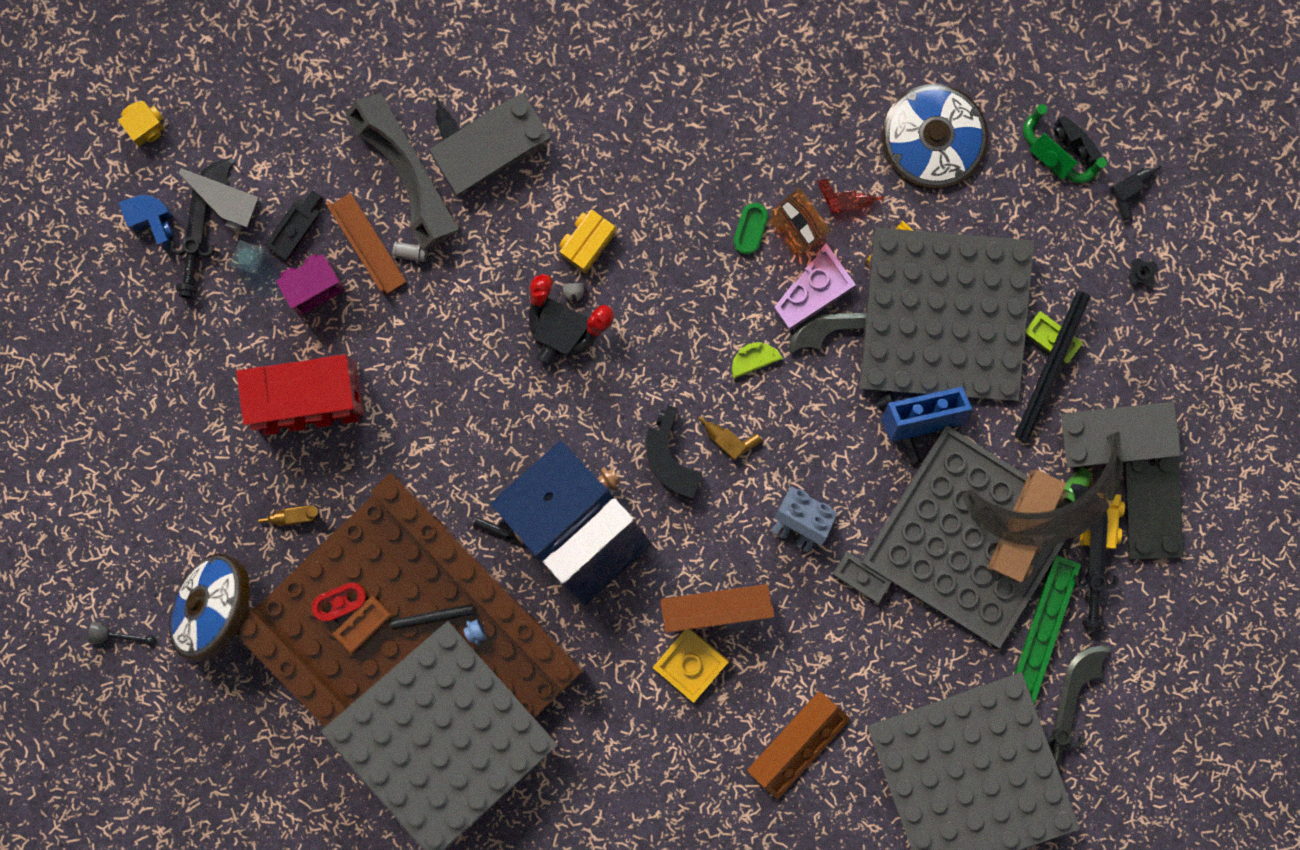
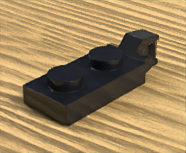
[264,190,324,262]

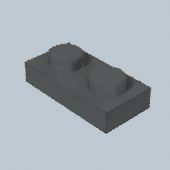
[832,551,892,603]

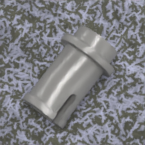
[392,241,428,264]

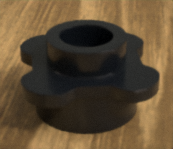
[1128,258,1158,287]

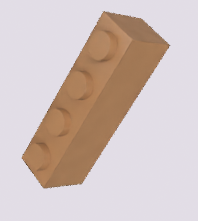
[987,469,1066,582]

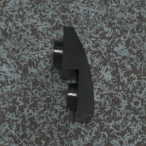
[1054,116,1102,166]

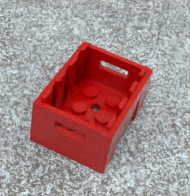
[236,354,364,436]

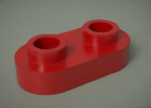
[312,583,366,621]

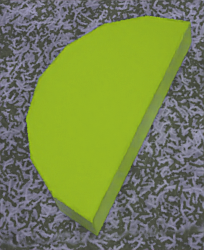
[732,342,783,379]

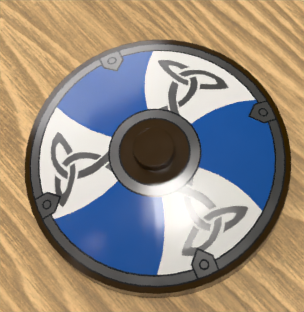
[882,84,988,190]
[169,554,250,662]

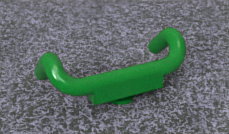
[1023,104,1107,184]

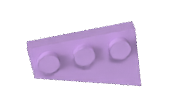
[774,243,856,331]

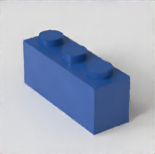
[881,387,972,442]

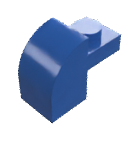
[119,195,174,248]

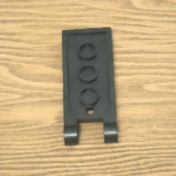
[1123,428,1184,559]

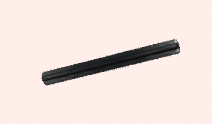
[1015,291,1090,442]

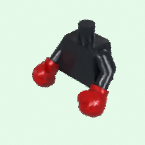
[528,274,615,366]

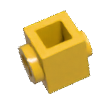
[118,101,165,146]

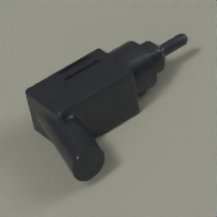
[435,98,459,140]
[1110,164,1162,220]

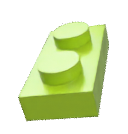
[1025,311,1083,365]

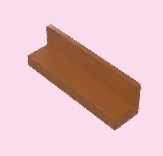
[326,193,407,297]
[661,584,774,632]
[747,691,850,800]

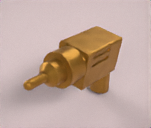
[698,416,764,461]
[258,505,318,526]

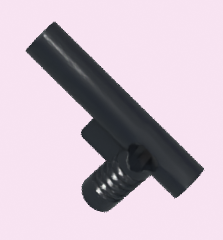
[473,517,523,546]

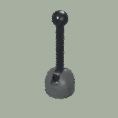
[88,621,156,646]

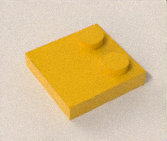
[652,629,729,703]

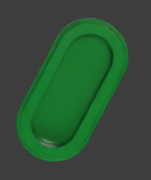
[733,203,768,255]

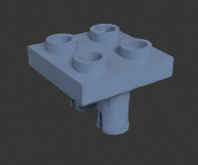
[772,486,837,552]

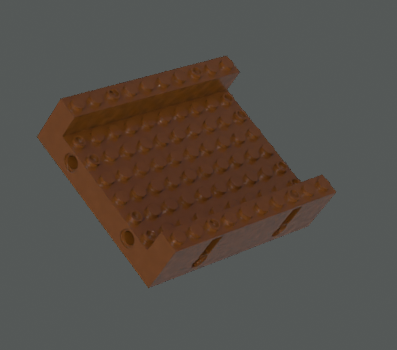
[236,472,584,727]

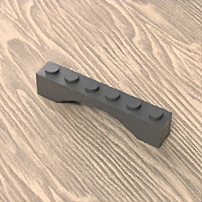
[345,93,459,250]

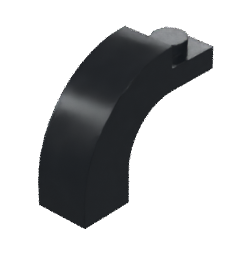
[646,405,702,500]

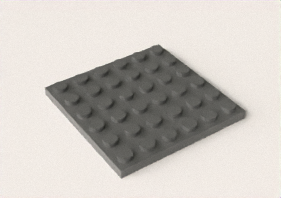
[859,227,1034,401]
[861,425,1079,649]
[320,621,557,850]
[867,672,1080,850]

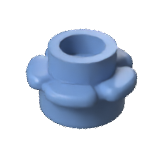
[464,619,487,646]

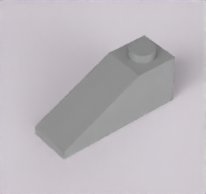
[179,168,258,231]

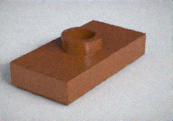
[332,596,392,654]

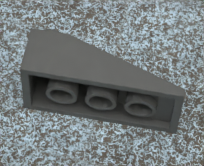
[429,93,551,196]
[1061,402,1181,468]

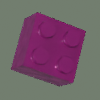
[276,254,346,316]

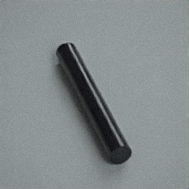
[391,604,474,630]

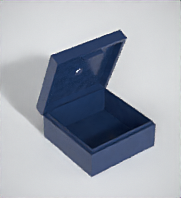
[490,440,652,606]

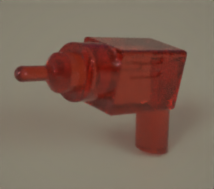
[817,179,884,214]

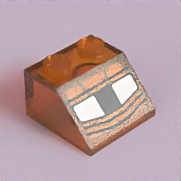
[769,187,831,258]

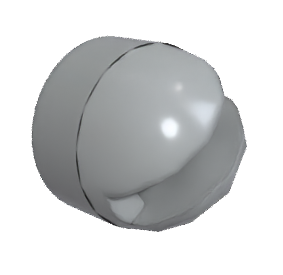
[563,283,584,301]

